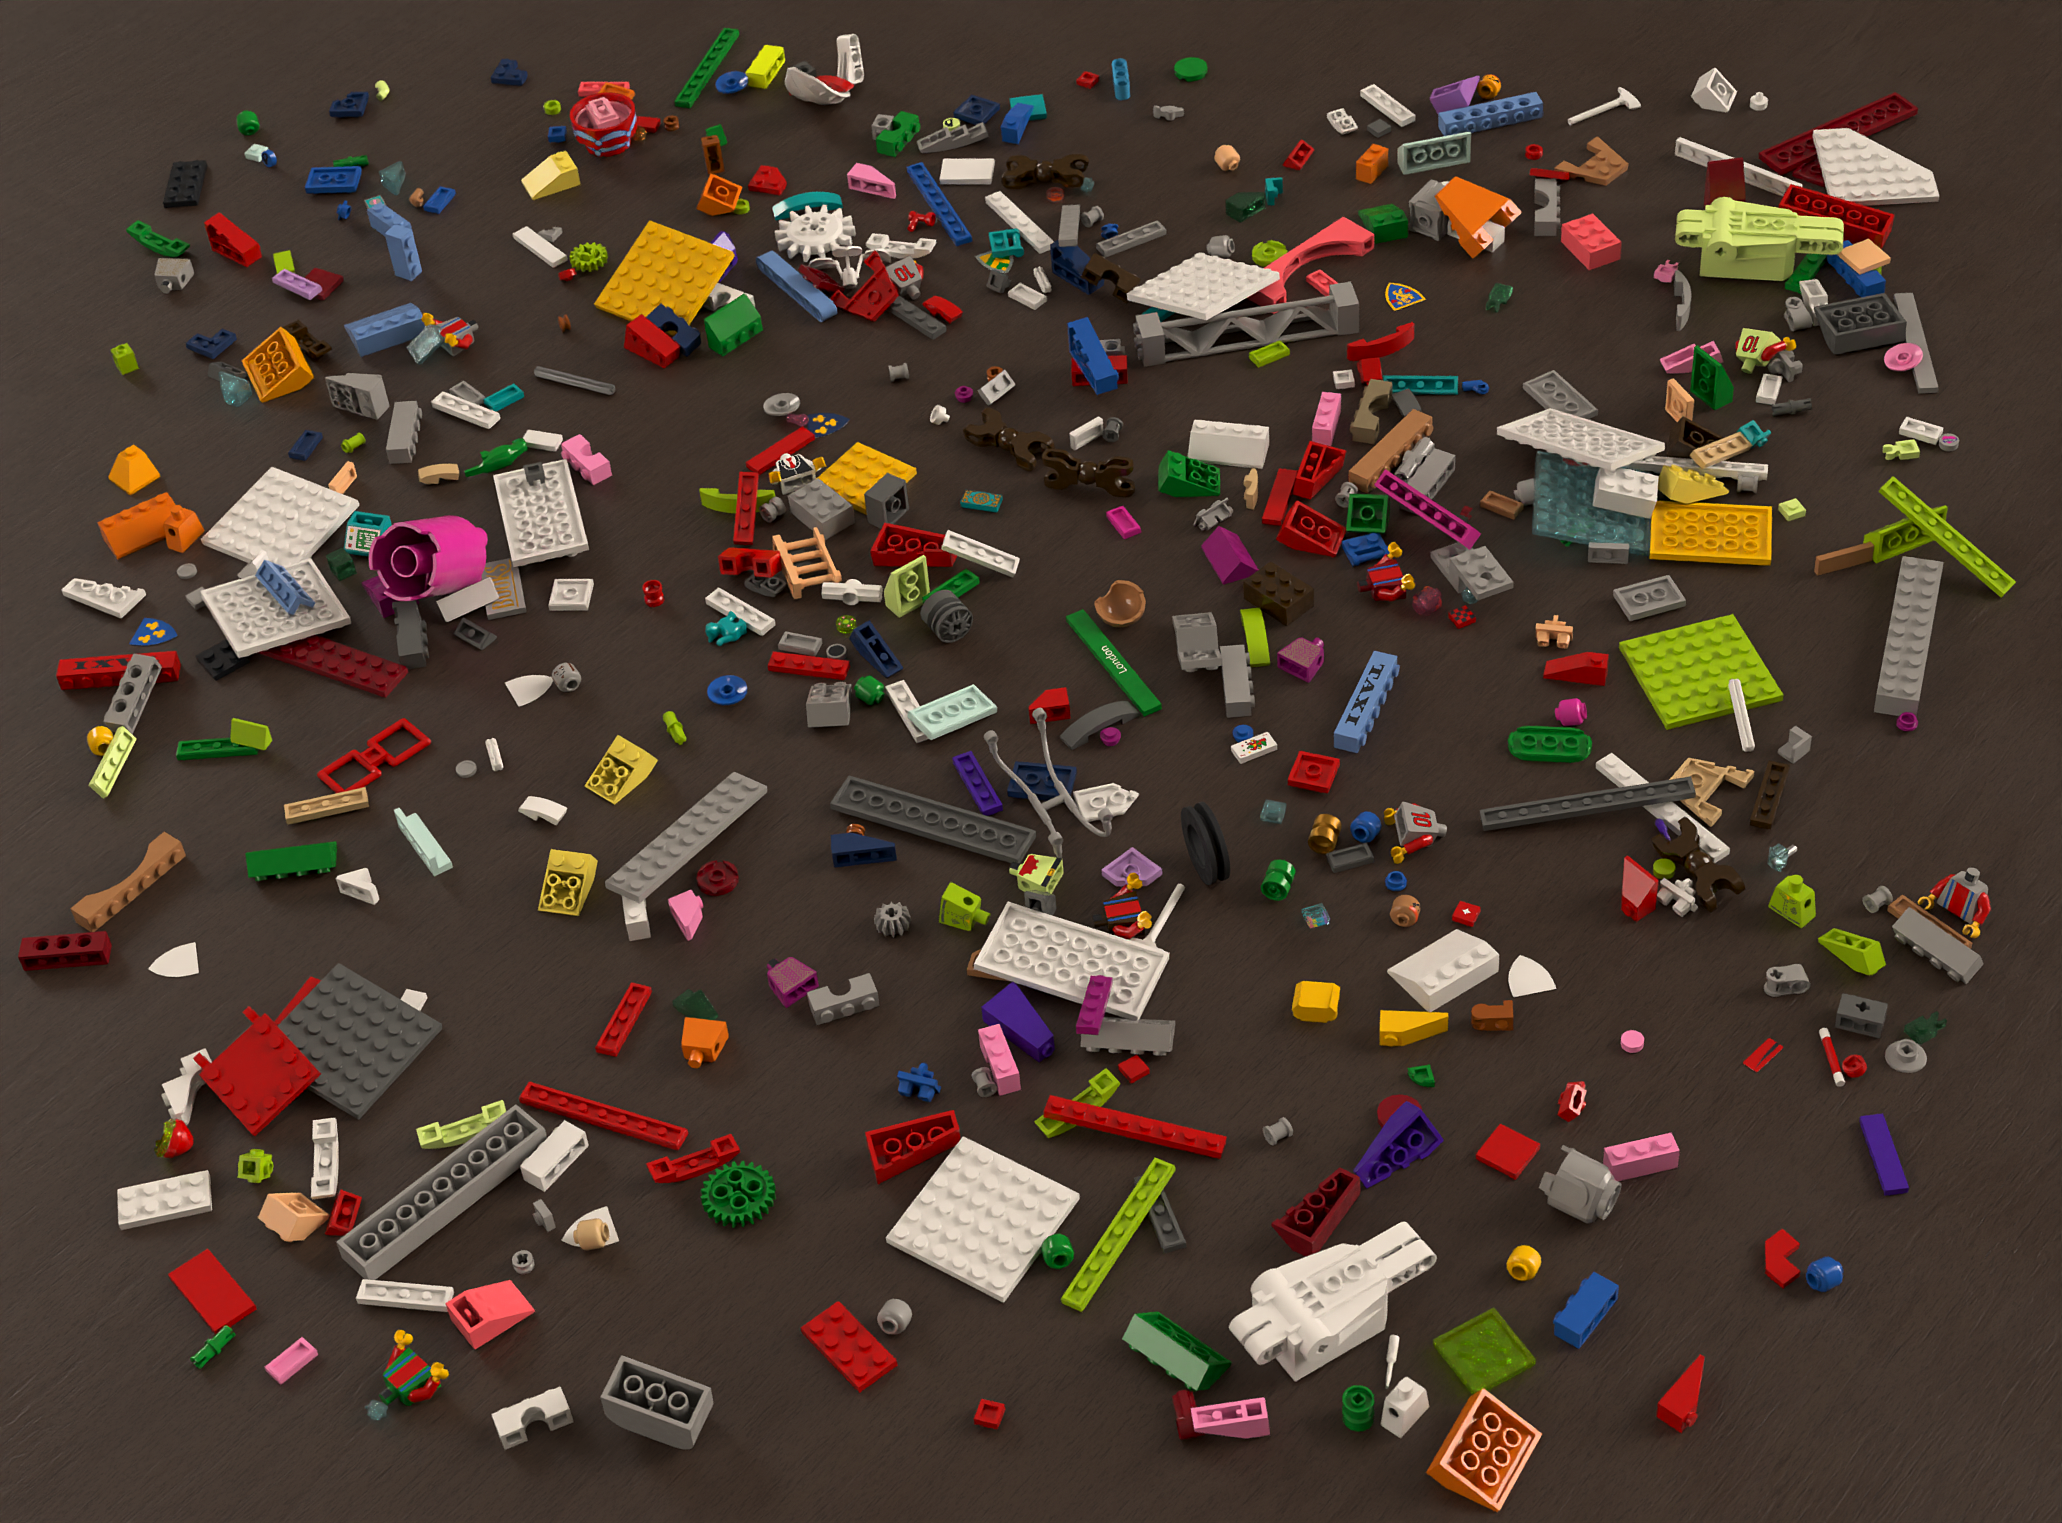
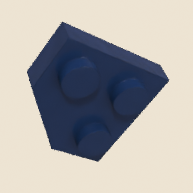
[329,92,369,118]

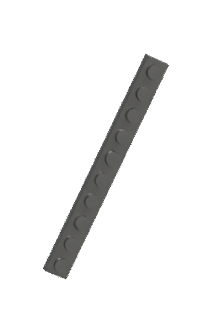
[1479,776,1696,831]

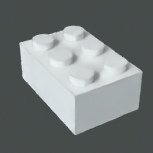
[1593,467,1659,519]

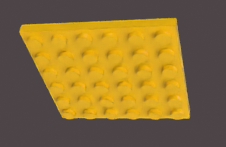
[594,220,735,338]

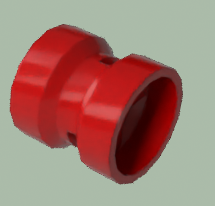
[642,580,664,607]

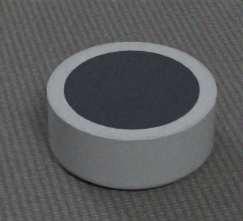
[826,644,847,660]

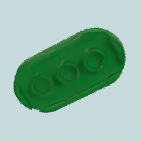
[1508,726,1592,763]

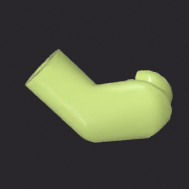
[375,80,390,101]

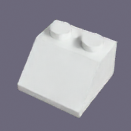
[1691,68,1737,112]

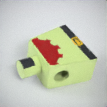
[1009,854,1064,894]

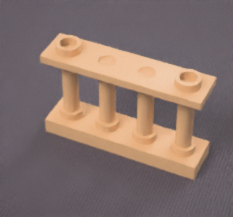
[772,527,842,599]

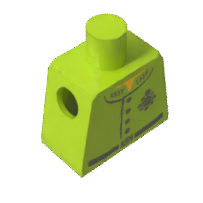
[1768,875,1816,929]
[939,882,990,931]

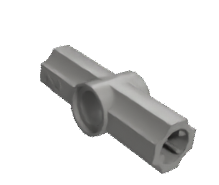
[1394,437,1434,483]

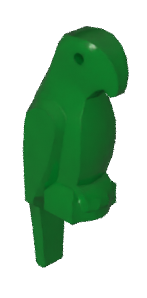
[464,438,528,477]

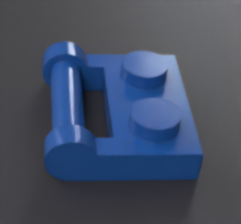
[1342,533,1390,567]

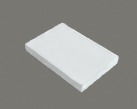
[940,159,995,184]

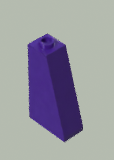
[981,982,1055,1062]

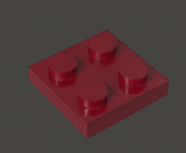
[798,264,845,294]

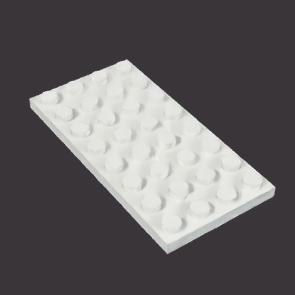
[1497,408,1665,472]
[493,459,589,567]
[974,902,1170,1021]

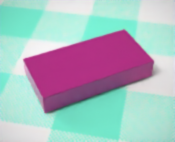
[1106,506,1141,539]

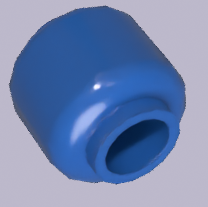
[1350,811,1381,843]
[1806,1256,1843,1292]

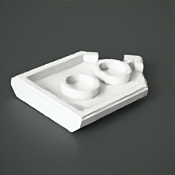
[1073,783,1139,822]

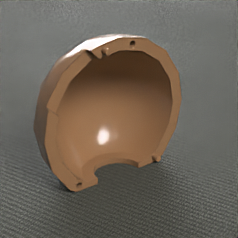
[1094,580,1146,627]

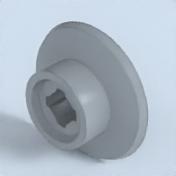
[1885,1039,1927,1073]

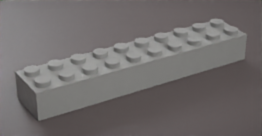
[1874,556,1944,716]
[336,1105,547,1280]

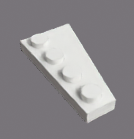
[62,578,146,618]

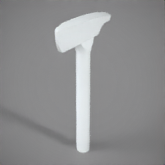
[1568,87,1641,125]
[1130,884,1185,951]

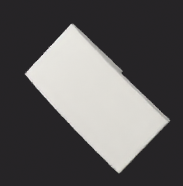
[1327,108,1358,134]
[518,796,567,825]

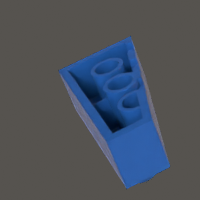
[1067,317,1119,395]

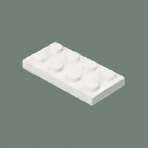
[117,1170,212,1230]

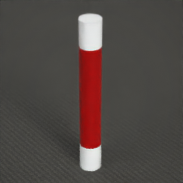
[1819,1028,1845,1087]

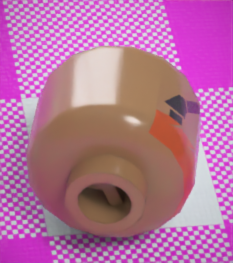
[1390,895,1421,927]

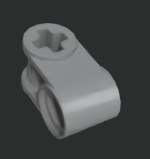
[1784,297,1812,331]
[1764,964,1810,997]

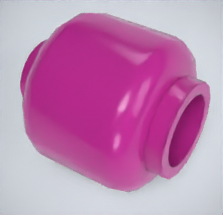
[1555,698,1587,727]

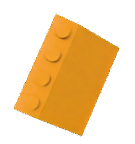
[242,327,314,403]

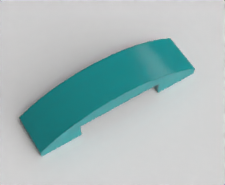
[772,192,843,220]

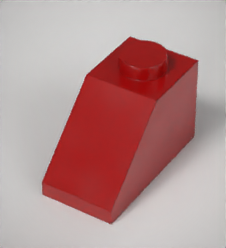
[1357,357,1382,386]
[1028,687,1071,724]

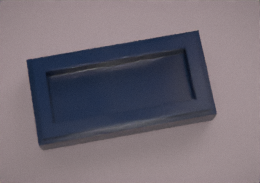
[288,430,323,461]

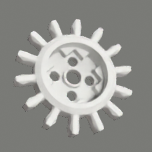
[775,205,856,262]

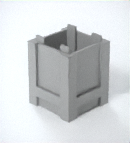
[1408,179,1449,241]

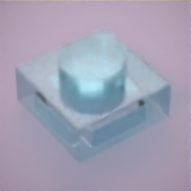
[1260,800,1286,824]

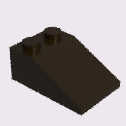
[1666,416,1730,462]

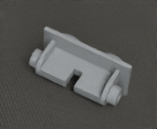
[1193,498,1233,531]

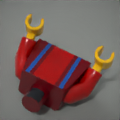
[1357,542,1415,602]

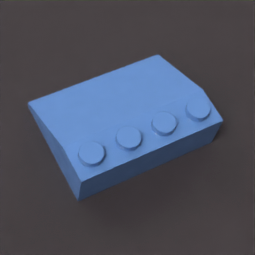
[344,303,428,357]

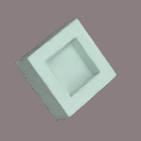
[245,144,268,162]

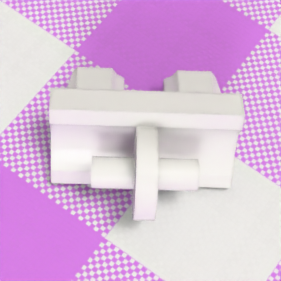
[1657,878,1698,917]

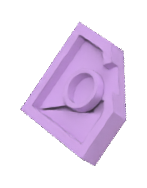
[1101,847,1162,886]

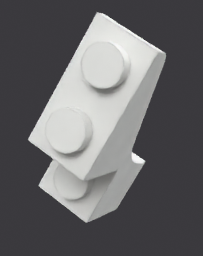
[161,1048,212,1126]

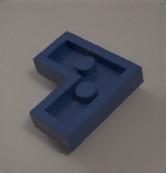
[491,59,528,86]
[185,329,237,359]

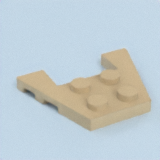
[1669,758,1754,827]

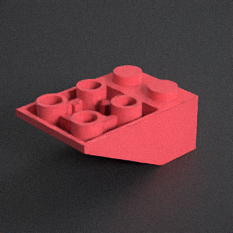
[445,1280,535,1350]

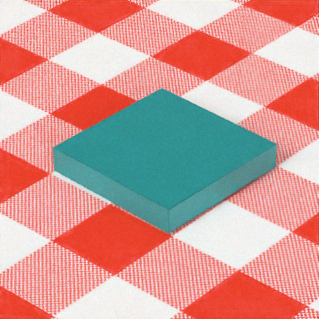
[1009,94,1047,121]

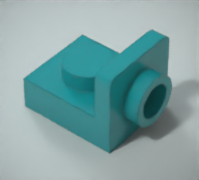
[1265,177,1283,205]

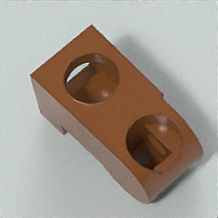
[1471,1000,1513,1031]

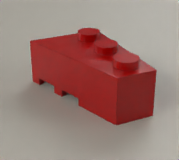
[204,212,262,267]
[624,314,681,368]
[1292,441,1346,499]

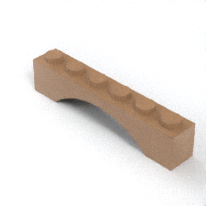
[70,832,186,932]

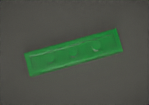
[176,738,258,760]

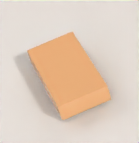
[328,461,357,494]

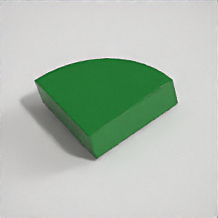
[1408,1065,1435,1087]

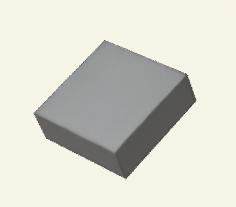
[185,587,206,610]

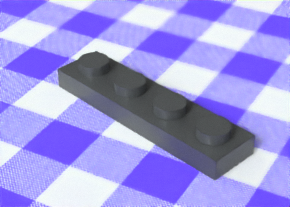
[886,296,946,339]

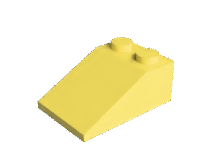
[521,151,581,200]

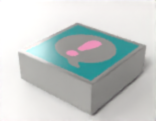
[364,195,386,209]

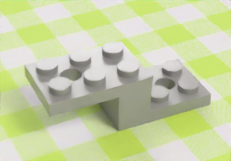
[1431,542,1514,600]
[1172,612,1222,672]

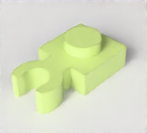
[1882,439,1920,460]

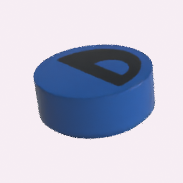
[261,149,277,167]

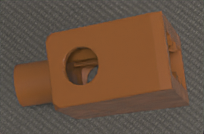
[701,135,725,175]

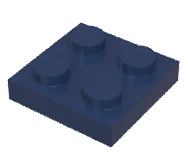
[953,95,1000,125]

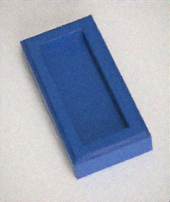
[423,186,456,214]

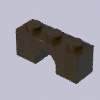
[1081,253,1141,304]

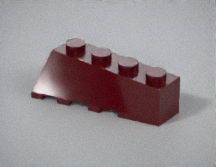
[1271,1168,1360,1257]

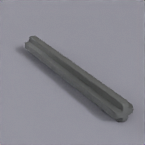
[534,366,615,395]

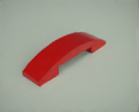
[789,76,854,95]
[1347,322,1414,361]
[646,1134,740,1183]

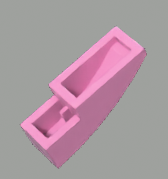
[1660,341,1723,373]

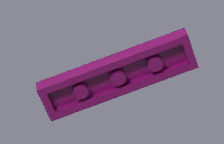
[1076,975,1113,1035]

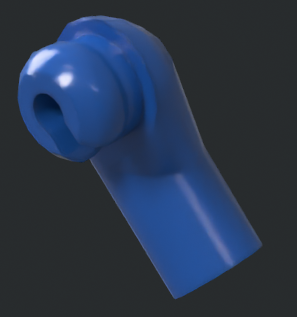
[1462,380,1489,394]

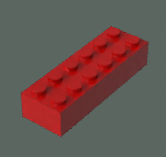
[1778,184,1895,249]

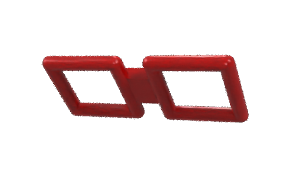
[317,718,431,793]

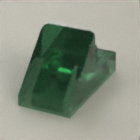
[672,989,718,1020]

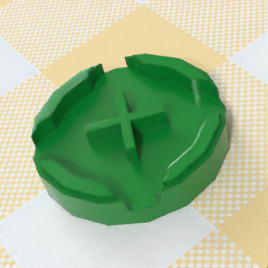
[1174,57,1208,82]

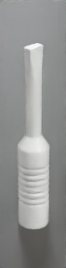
[1385,1335,1399,1389]

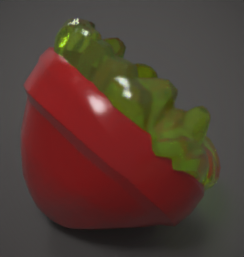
[154,1119,194,1158]

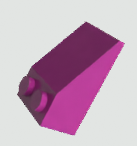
[361,576,419,618]

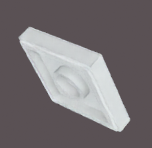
[548,579,594,611]

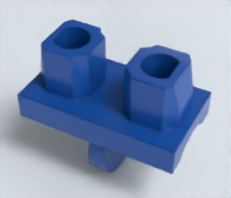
[897,1063,941,1102]

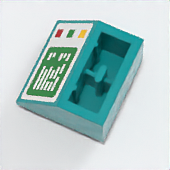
[344,511,392,557]

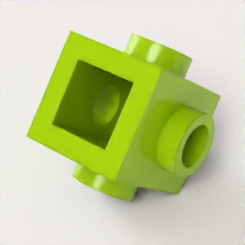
[238,1149,273,1183]

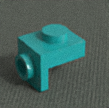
[1737,420,1771,449]

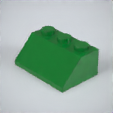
[704,294,763,356]

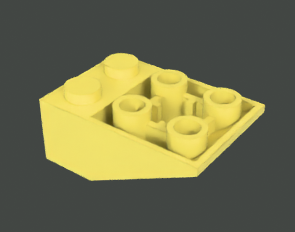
[1658,464,1729,504]
[585,735,658,805]
[538,849,598,916]

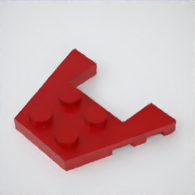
[830,250,899,322]

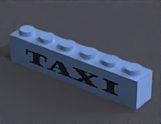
[1334,651,1400,753]

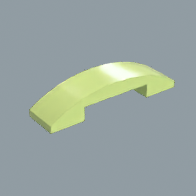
[416,1100,506,1149]

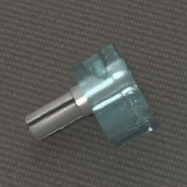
[1768,844,1797,872]

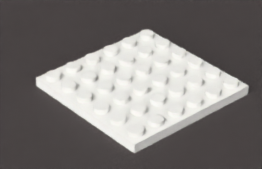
[1127,253,1280,320]
[201,467,360,566]
[200,558,351,658]
[886,1136,1080,1303]

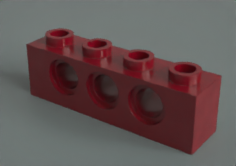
[18,931,112,971]

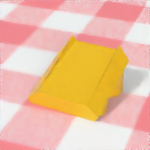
[1292,981,1340,1023]

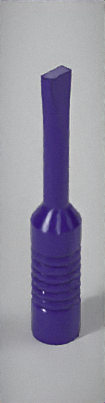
[1655,818,1671,841]

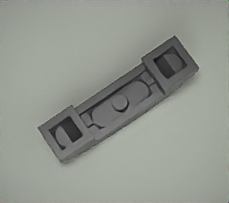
[1060,701,1140,751]

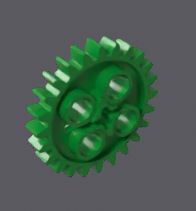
[701,1161,776,1228]

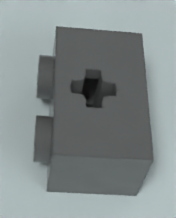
[1835,993,1888,1038]

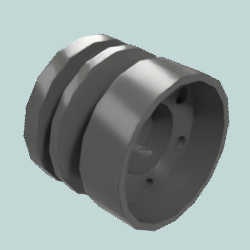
[920,590,973,643]

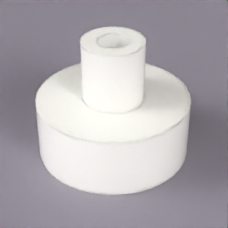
[1750,92,1768,111]
[930,405,950,425]

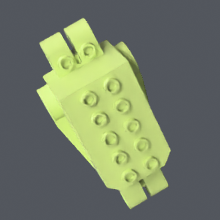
[1675,197,1844,281]

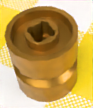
[1308,814,1341,854]

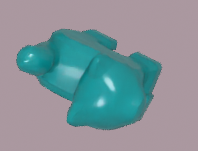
[705,611,747,646]

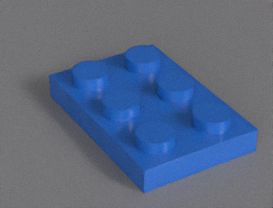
[305,166,362,194]

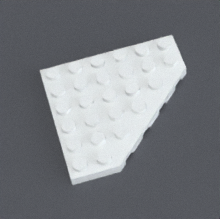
[1812,128,1939,206]

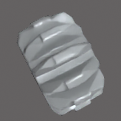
[874,901,911,938]

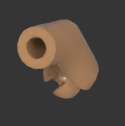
[409,188,424,207]

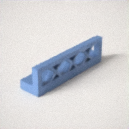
[255,559,315,615]

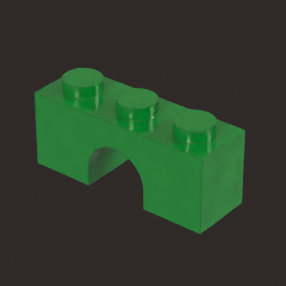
[876,111,920,157]

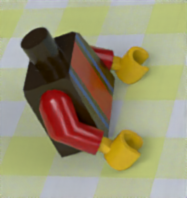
[1092,873,1152,940]

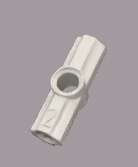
[822,579,883,605]

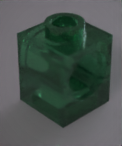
[326,547,357,581]

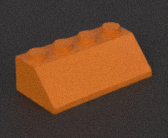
[97,492,175,559]

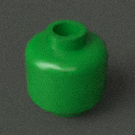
[236,110,260,135]
[854,675,885,705]
[1041,1234,1074,1269]

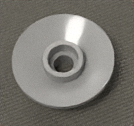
[763,393,800,416]

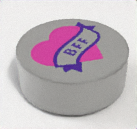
[1939,434,1959,451]

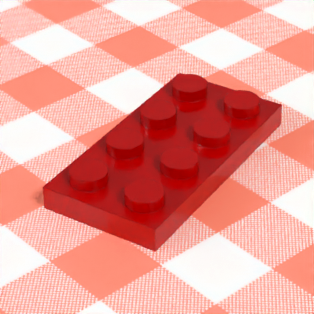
[801,1301,898,1393]

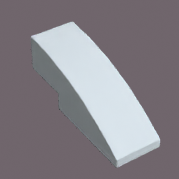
[1799,279,1828,326]

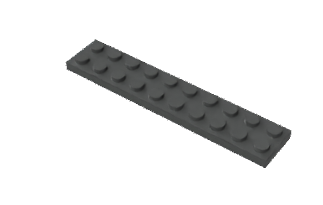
[830,776,1036,863]

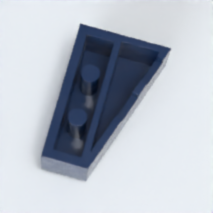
[1050,239,1104,295]

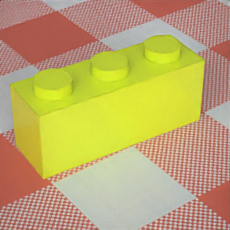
[745,45,785,89]

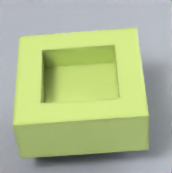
[1778,498,1806,521]

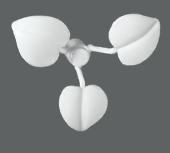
[809,246,891,289]

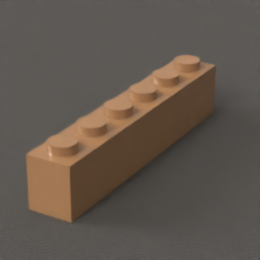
[1349,409,1433,494]

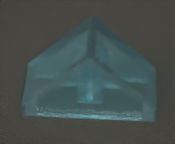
[379,161,405,195]

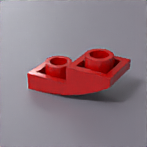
[922,296,963,323]

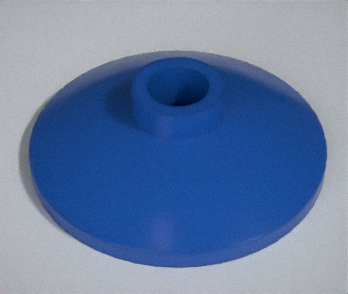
[715,71,748,93]
[707,675,747,705]

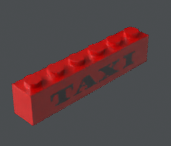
[56,651,181,690]

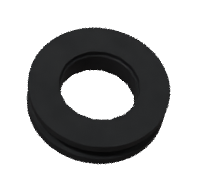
[1181,802,1230,885]

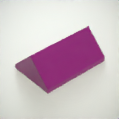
[1201,526,1259,585]

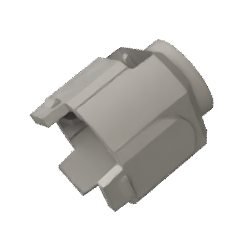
[1539,1145,1622,1224]

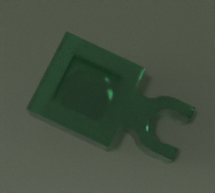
[1486,283,1513,313]
[1904,1011,1947,1046]

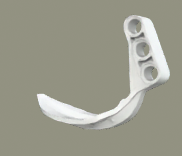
[785,34,864,105]

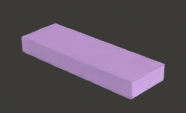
[272,269,322,300]

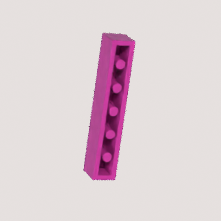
[1374,469,1481,550]

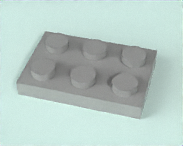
[1613,575,1686,621]

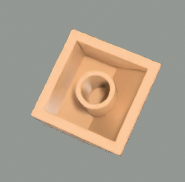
[258,1193,330,1242]

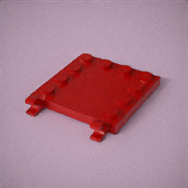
[193,1006,321,1136]

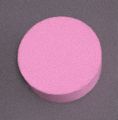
[1621,1030,1644,1053]

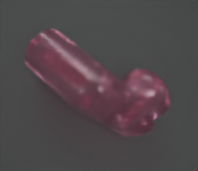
[787,413,809,427]

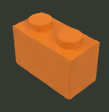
[1356,144,1388,184]

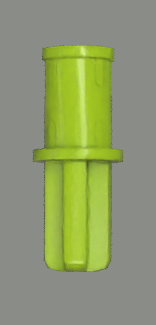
[663,711,686,745]

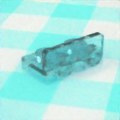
[406,324,444,364]

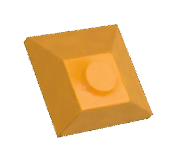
[108,444,161,495]

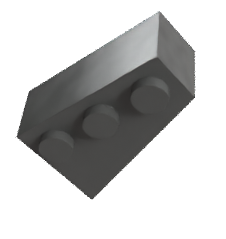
[392,600,429,670]

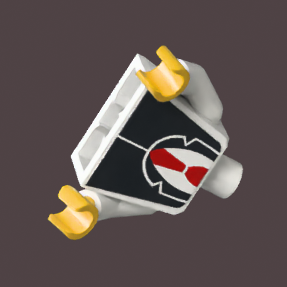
[769,453,826,495]

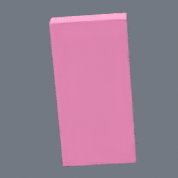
[265,1337,318,1385]

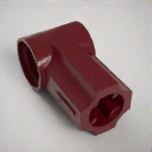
[1172,1390,1205,1440]

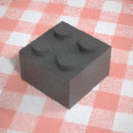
[864,473,909,529]

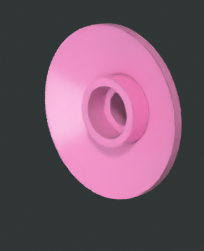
[1884,343,1923,371]

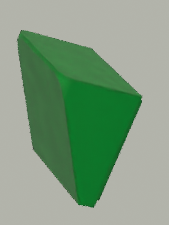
[705,124,727,146]

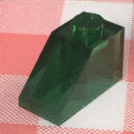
[1225,192,1266,223]

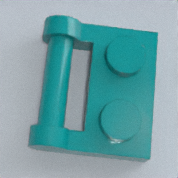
[988,229,1024,258]

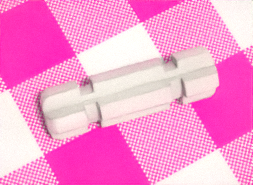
[1033,266,1052,293]
[485,738,503,771]

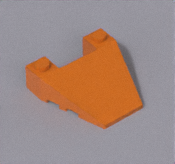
[1435,176,1522,259]

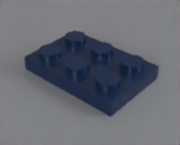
[1007,761,1077,801]

